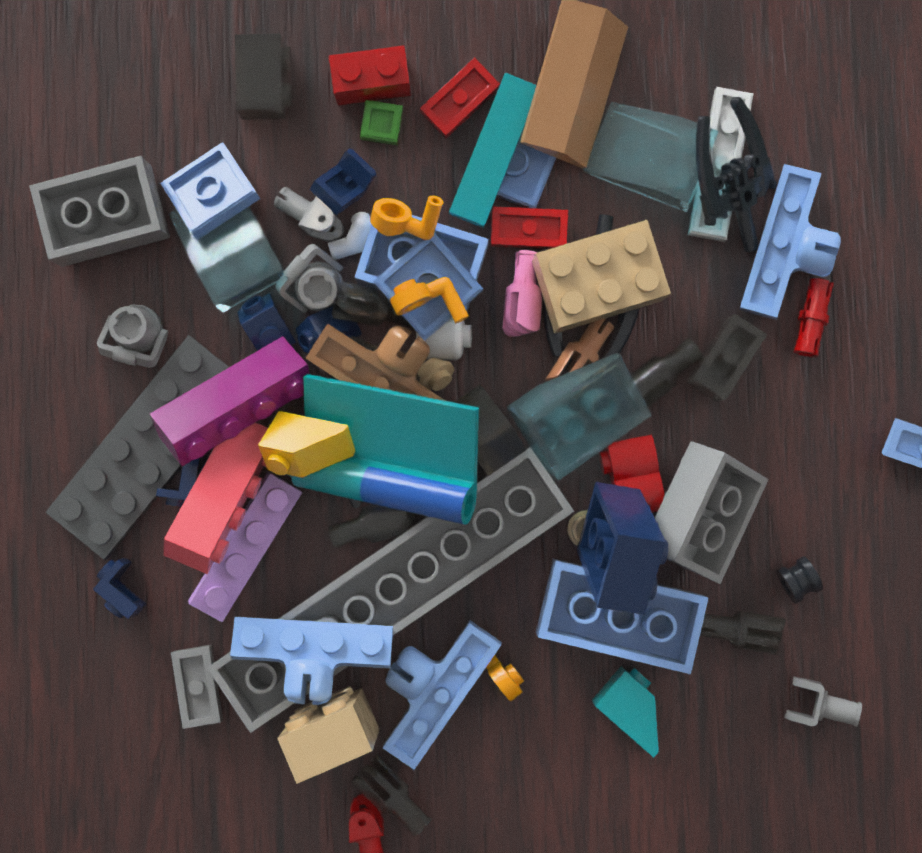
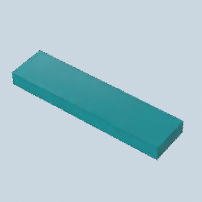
[449,73,537,228]

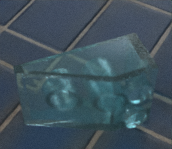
[582,101,719,212]
[169,206,285,312]
[507,353,652,481]

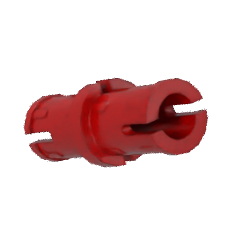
[793,278,834,358]

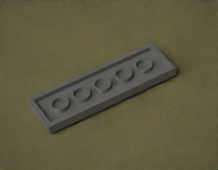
[45,335,229,560]

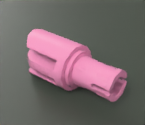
[502,250,543,337]

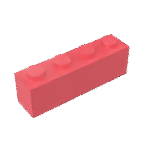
[164,422,268,574]

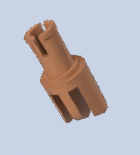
[545,319,614,401]

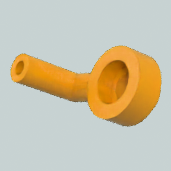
[370,196,443,240]
[390,277,469,324]
[486,655,524,702]

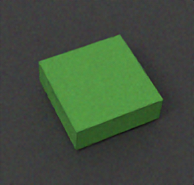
[360,100,403,145]

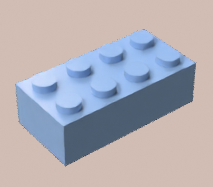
[536,559,708,674]

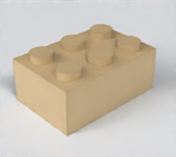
[532,220,671,334]
[277,686,380,784]

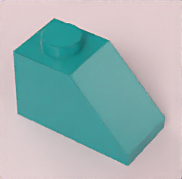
[592,666,659,758]

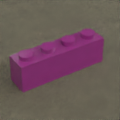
[150,336,310,466]

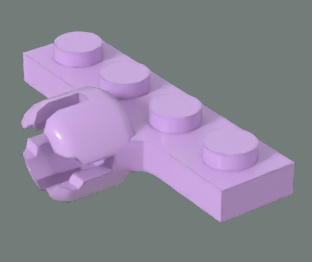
[188,471,302,622]

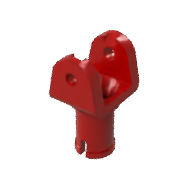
[349,794,384,853]

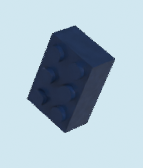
[577,482,668,615]

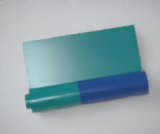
[289,374,479,525]

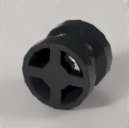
[776,556,823,604]

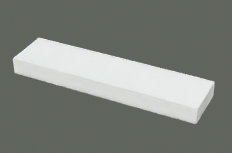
[688,87,753,242]

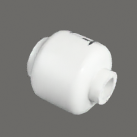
[416,318,472,360]

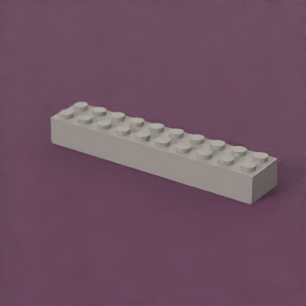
[207,447,574,733]

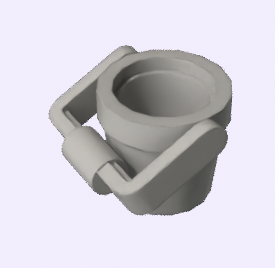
[276,244,344,313]
[97,304,168,368]

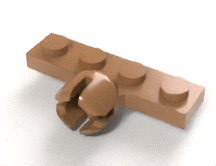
[306,324,446,401]

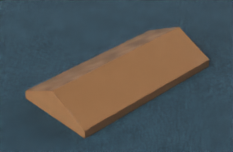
[520,0,628,169]

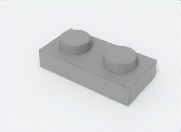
[171,645,223,729]

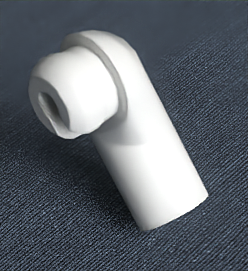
[328,212,371,260]

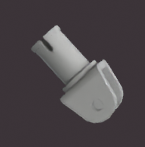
[274,187,344,242]
[784,676,862,727]

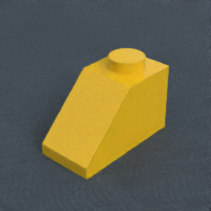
[258,411,356,478]

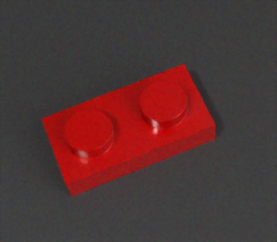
[420,57,500,139]
[491,206,568,249]

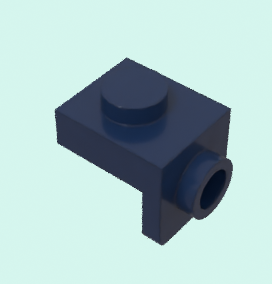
[309,148,376,216]
[237,294,296,351]
[296,301,363,353]
[156,456,208,507]
[93,558,146,619]

